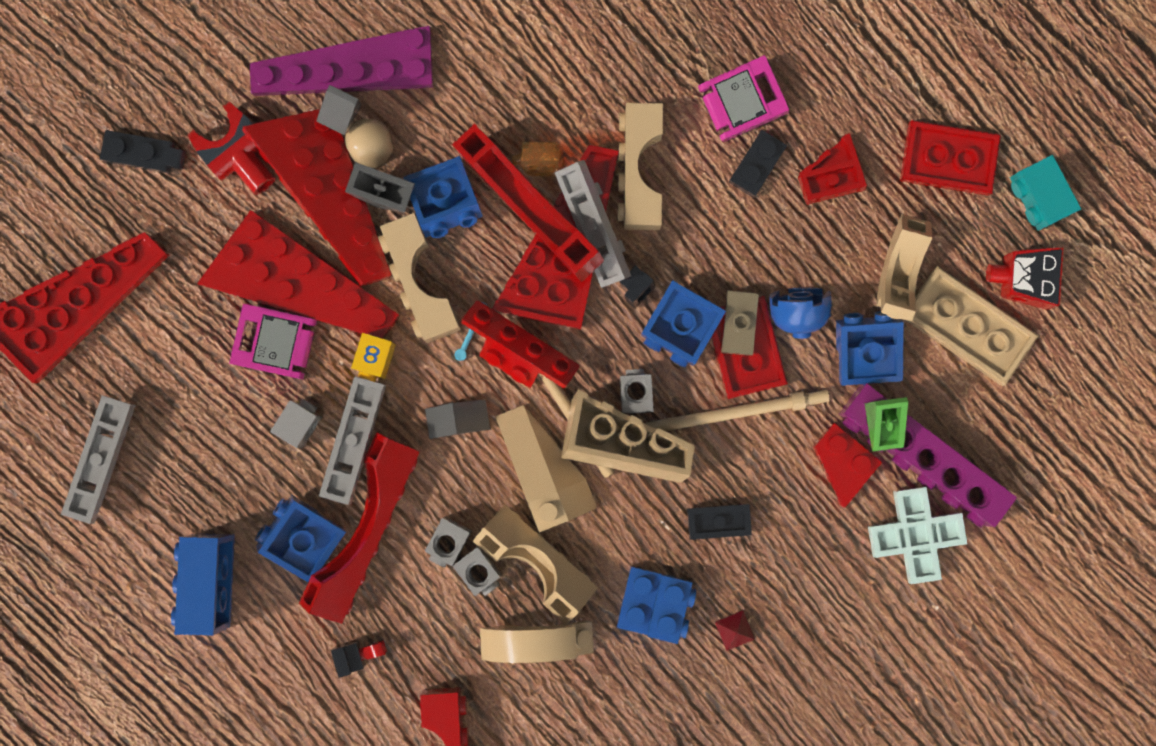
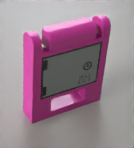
[698,55,789,142]
[229,304,317,380]

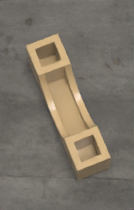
[618,103,663,230]
[378,213,461,343]
[473,505,598,624]

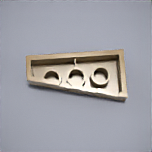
[561,389,695,483]

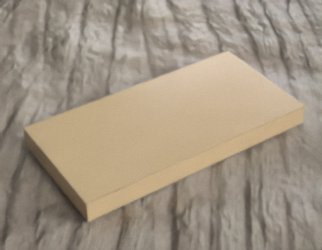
[906,266,1039,386]

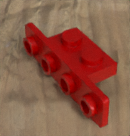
[461,301,580,388]

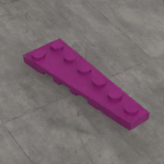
[250,26,433,96]

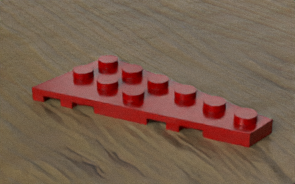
[242,109,392,286]
[491,145,619,330]
[197,210,400,339]
[0,232,170,384]

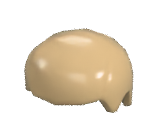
[345,119,393,168]

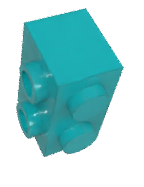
[1010,155,1081,231]

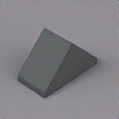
[317,85,362,135]
[345,162,415,213]
[425,399,490,439]

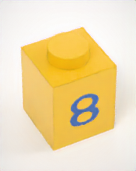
[351,333,396,382]

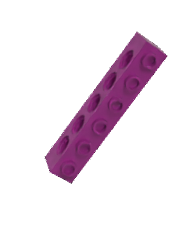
[839,384,1017,528]

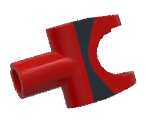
[187,101,276,195]

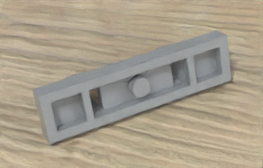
[555,160,631,288]
[319,376,386,505]
[61,395,136,524]

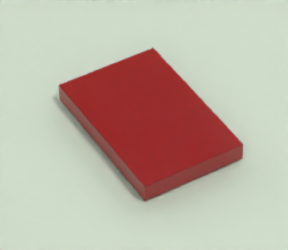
[900,120,1001,196]
[711,296,788,400]

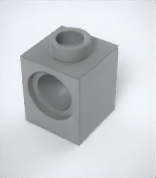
[619,369,654,414]
[270,399,322,448]
[425,517,472,568]
[453,547,502,596]

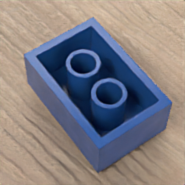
[171,533,235,636]

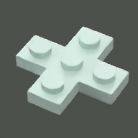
[868,487,967,584]

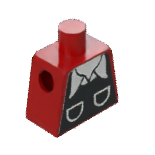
[986,248,1063,310]

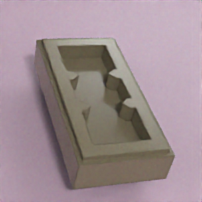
[721,291,759,356]

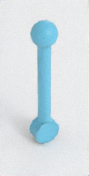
[454,302,488,361]

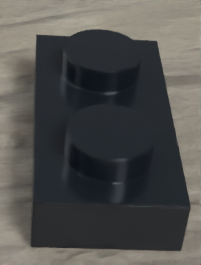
[728,130,787,198]
[687,504,752,540]

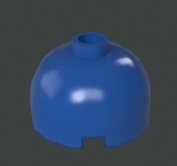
[769,287,832,339]

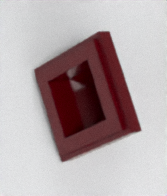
[714,610,755,651]

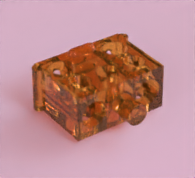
[512,142,564,177]

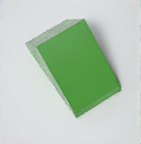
[865,397,908,452]

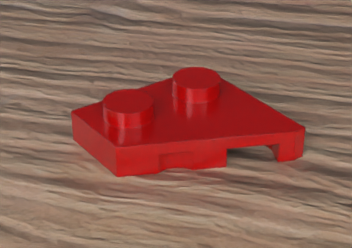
[798,133,867,205]
[813,423,882,508]

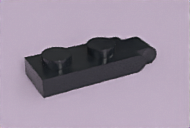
[99,130,186,174]

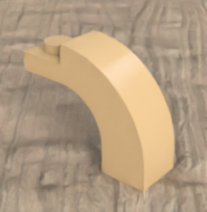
[877,214,932,321]
[480,621,594,663]

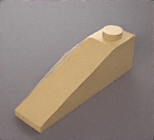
[495,405,597,532]

